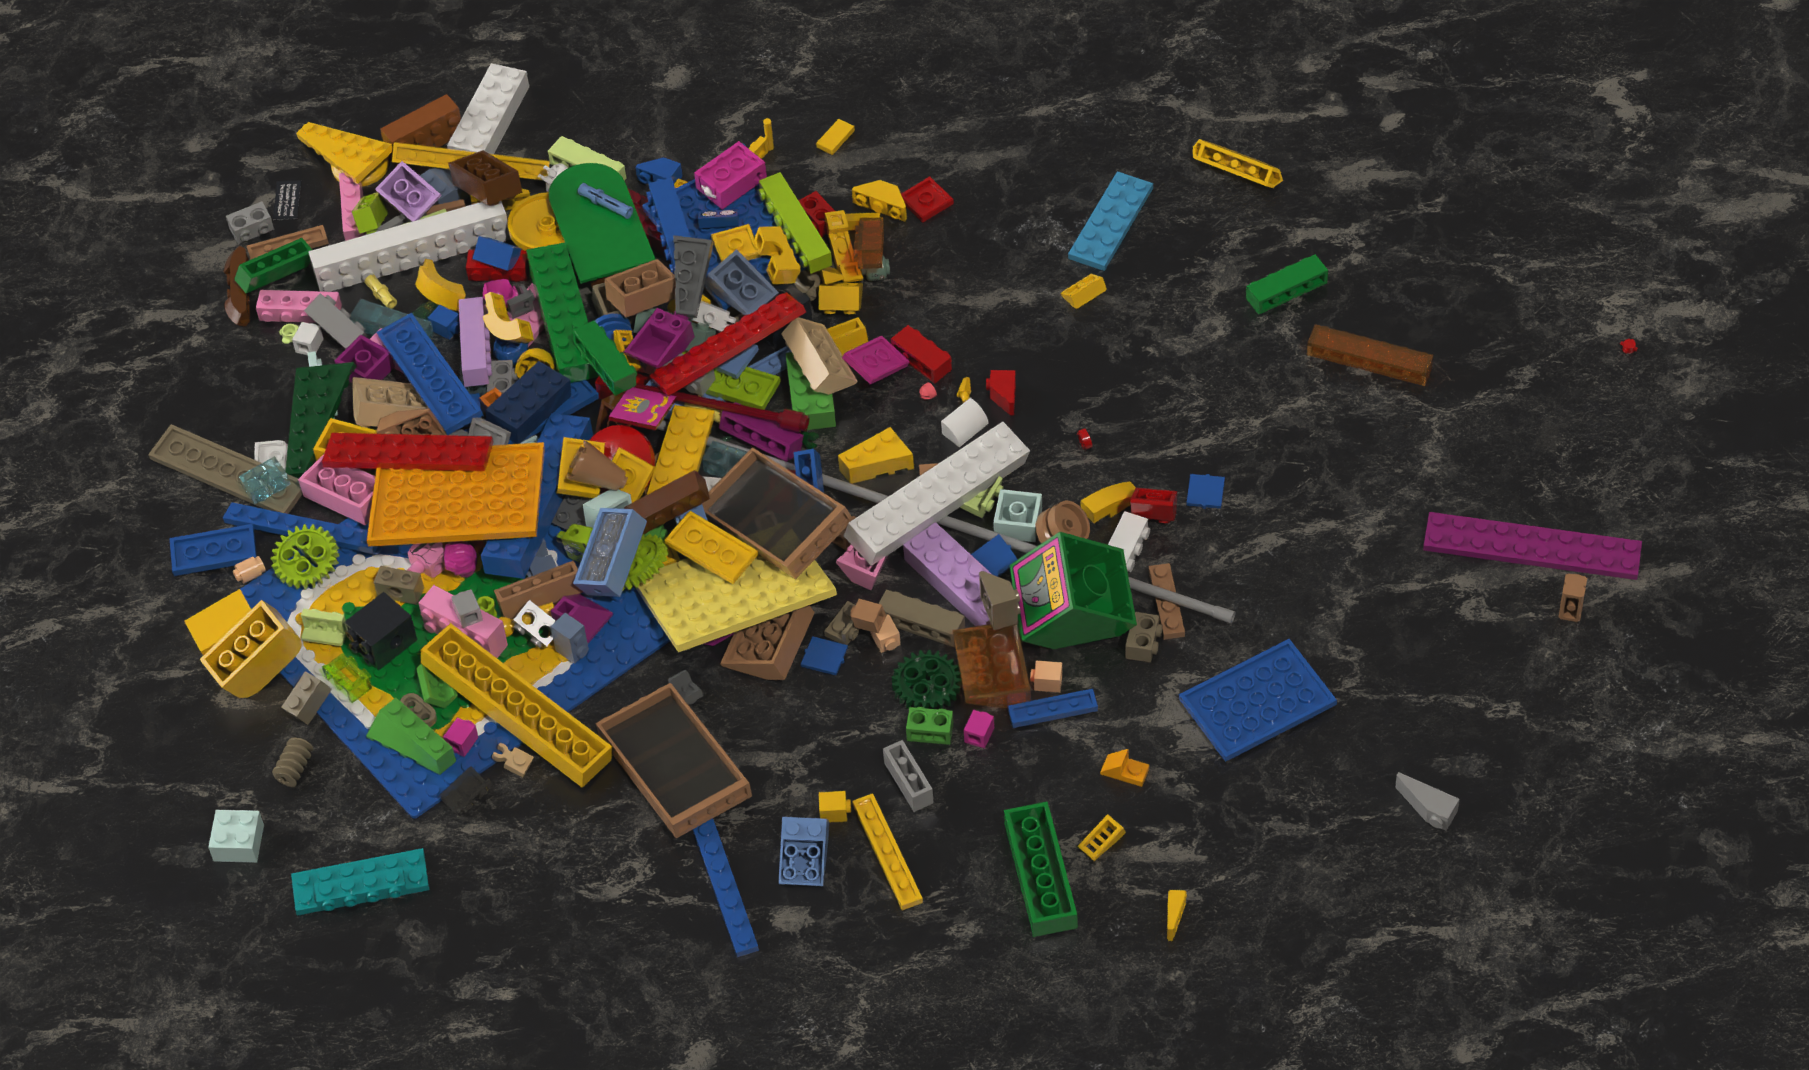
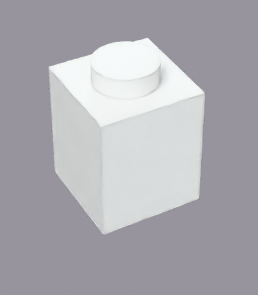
[292,322,323,355]

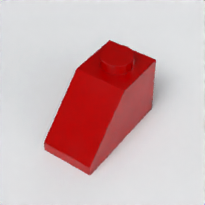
[986,370,1016,415]

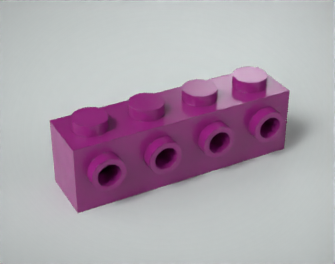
[719,402,804,462]

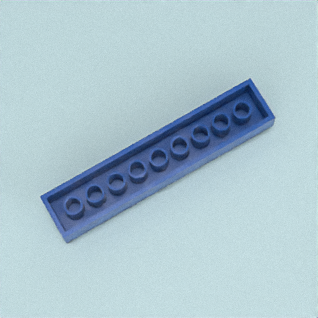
[481,413,593,579]

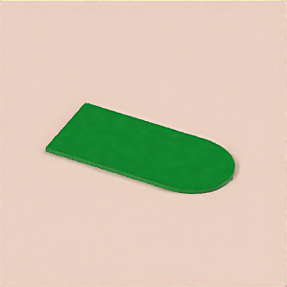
[549,163,656,284]

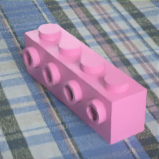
[256,290,342,323]

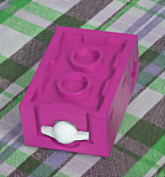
[694,141,767,209]

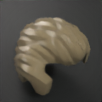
[794,269,821,301]

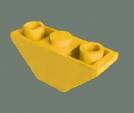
[852,180,907,222]

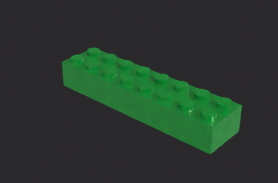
[526,242,599,383]

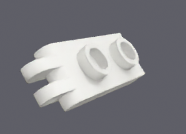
[689,301,736,331]

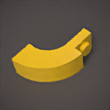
[415,259,466,311]
[483,292,534,344]

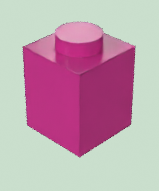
[964,710,994,749]
[443,717,479,757]

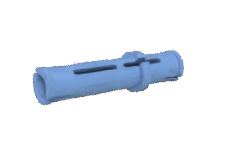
[578,183,633,219]

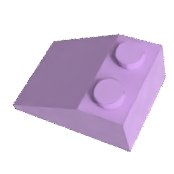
[375,161,442,222]

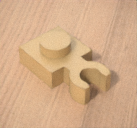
[492,743,534,778]

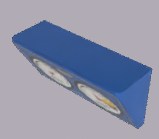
[698,209,739,228]

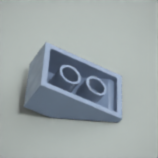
[420,168,470,206]
[705,249,779,315]

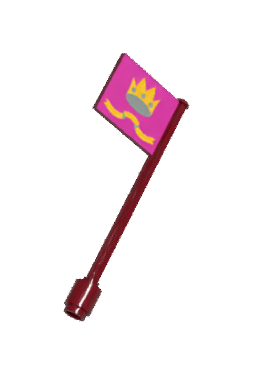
[609,383,810,433]

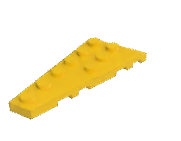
[296,122,393,184]

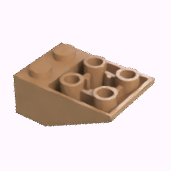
[377,409,447,435]

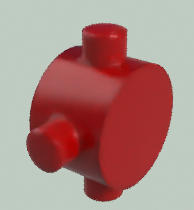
[1620,339,1638,354]

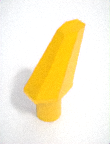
[956,377,971,403]

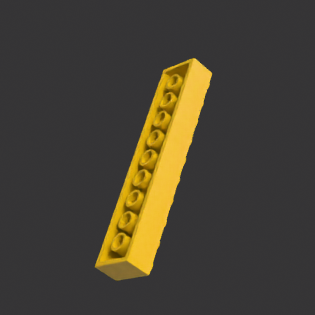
[421,623,612,787]

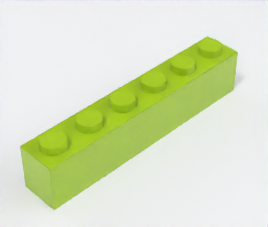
[757,172,832,274]

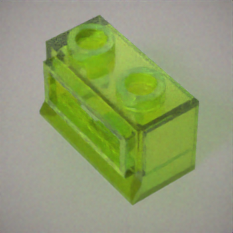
[322,653,372,703]

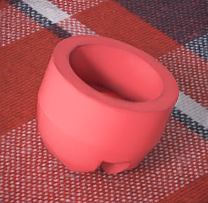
[919,382,937,400]

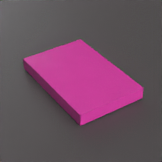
[842,336,910,384]

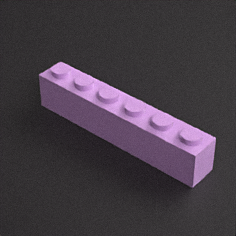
[459,297,492,387]

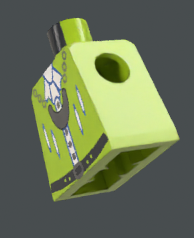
[557,524,593,563]

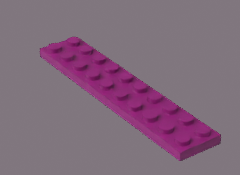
[1423,512,1642,580]

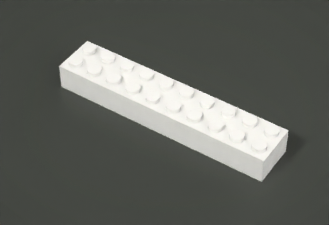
[309,201,511,292]
[844,422,1030,566]

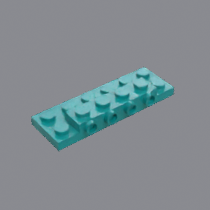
[291,848,430,915]

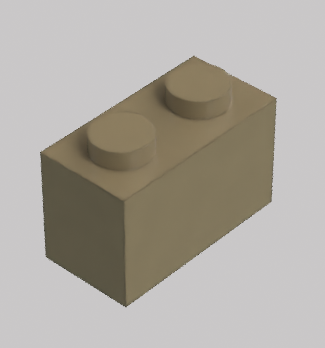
[281,671,332,725]

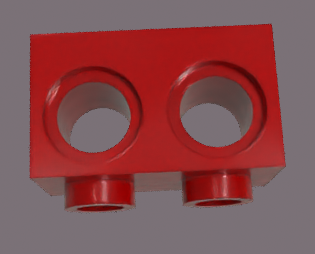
[798,191,835,237]

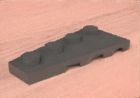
[673,235,714,318]

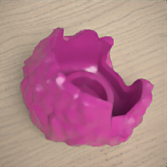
[483,279,518,308]
[444,541,477,578]

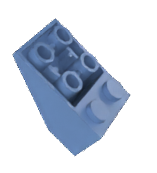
[779,817,829,886]

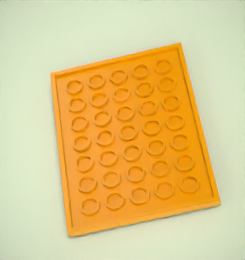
[367,442,545,547]

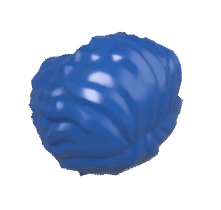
[493,337,529,366]

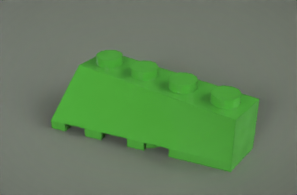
[366,698,456,775]

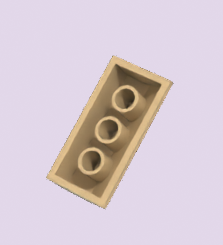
[781,317,858,395]

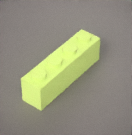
[548,136,626,181]

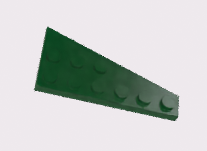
[285,362,356,478]

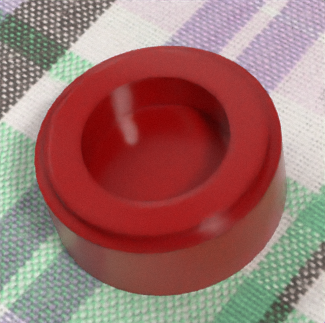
[1077,428,1093,450]

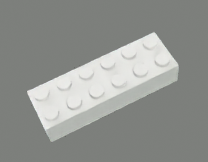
[447,63,529,154]

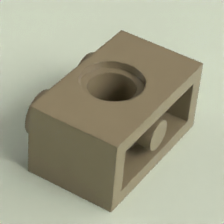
[373,566,424,605]

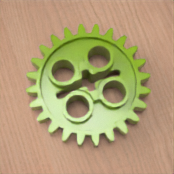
[271,524,340,590]
[622,533,669,591]

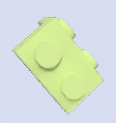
[960,476,1004,518]
[301,609,347,646]

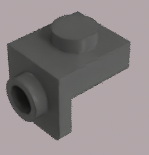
[668,670,703,705]

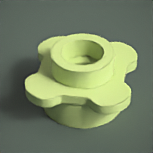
[279,324,299,344]

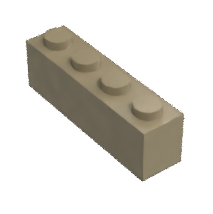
[879,590,965,647]

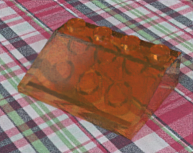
[952,624,1031,709]

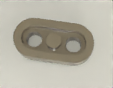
[400,693,437,727]

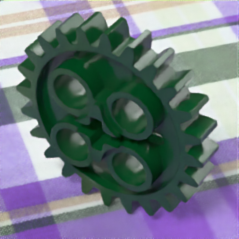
[892,650,962,709]

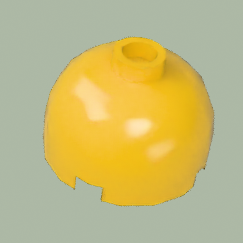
[515,348,556,378]

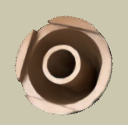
[566,441,628,491]

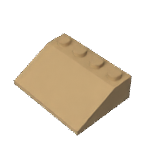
[352,377,428,428]

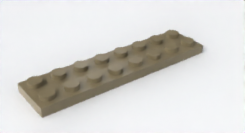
[148,424,303,514]

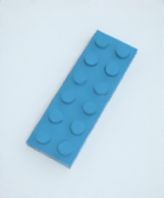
[1068,172,1153,271]

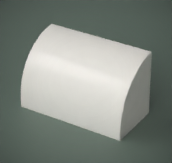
[941,398,989,447]

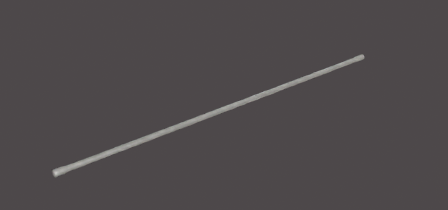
[657,420,1236,624]

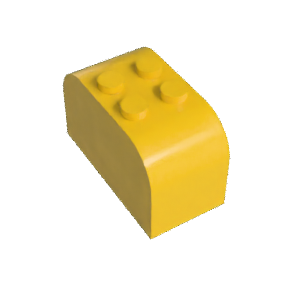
[200,600,302,698]

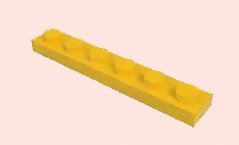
[852,793,923,910]

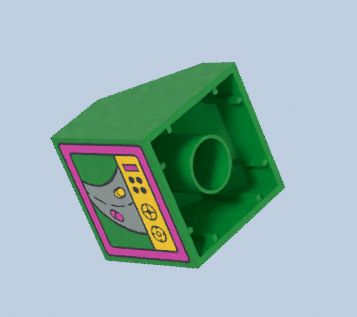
[1010,532,1137,649]

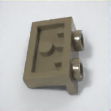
[824,601,859,645]

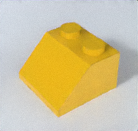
[819,283,863,314]

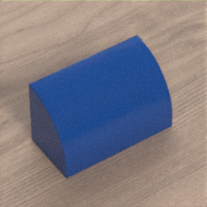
[472,236,522,271]

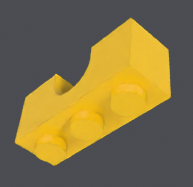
[753,226,800,284]

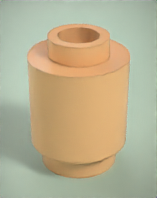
[233,556,266,584]

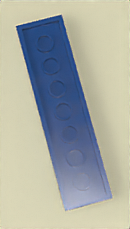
[376,313,483,435]

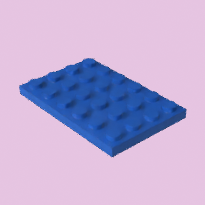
[1179,639,1337,762]

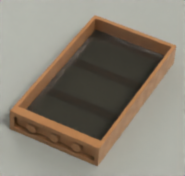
[702,447,854,580]
[596,683,752,838]

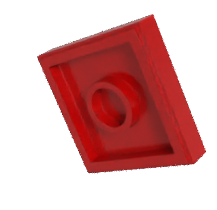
[901,177,954,222]

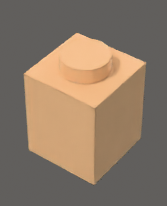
[870,614,900,653]
[1030,661,1062,693]

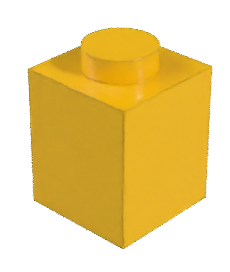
[819,791,851,822]

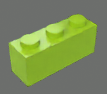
[352,192,388,234]

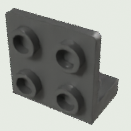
[552,495,594,531]

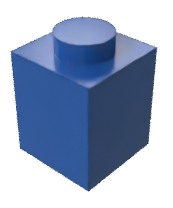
[428,305,460,340]

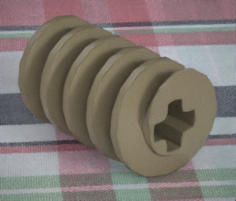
[272,738,314,787]

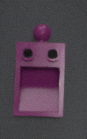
[624,308,695,368]

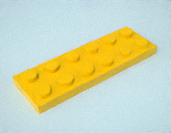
[647,405,715,495]

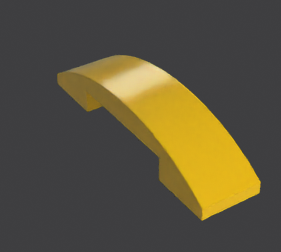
[825,210,863,283]

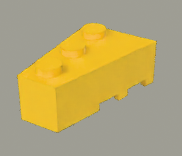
[838,427,914,484]

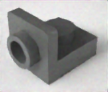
[507,284,535,319]

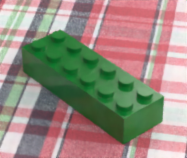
[1004,802,1078,937]

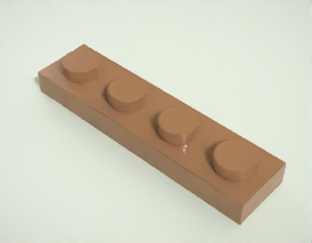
[247,225,329,259]
[1149,563,1185,640]

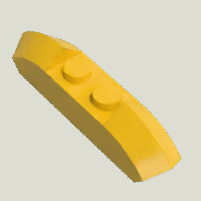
[1193,139,1283,188]

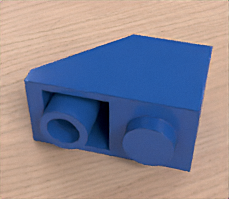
[635,157,683,184]

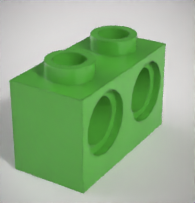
[906,707,954,745]

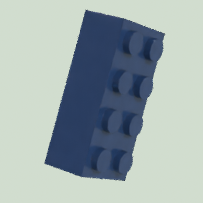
[485,361,571,444]

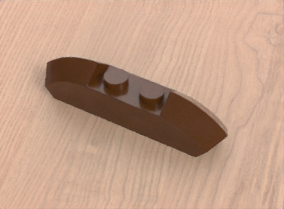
[224,246,250,326]

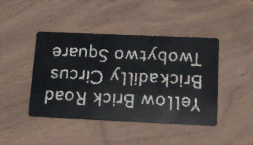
[273,180,301,220]

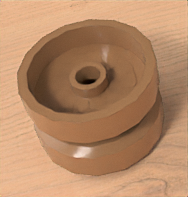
[1035,500,1090,543]

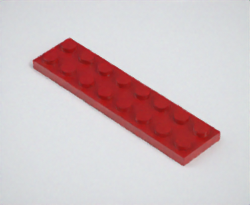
[649,292,806,396]
[322,433,494,471]

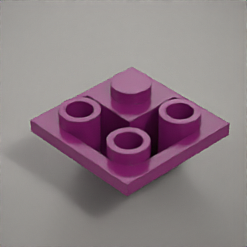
[551,594,613,643]

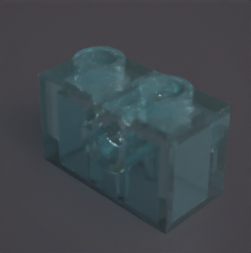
[238,456,291,505]

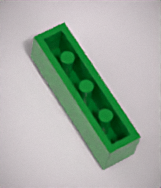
[234,238,312,293]
[1246,254,1328,315]
[573,320,637,396]

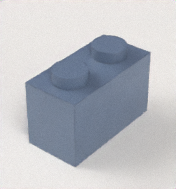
[550,613,589,664]

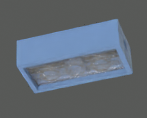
[573,508,647,597]

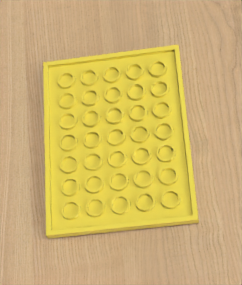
[634,523,837,652]

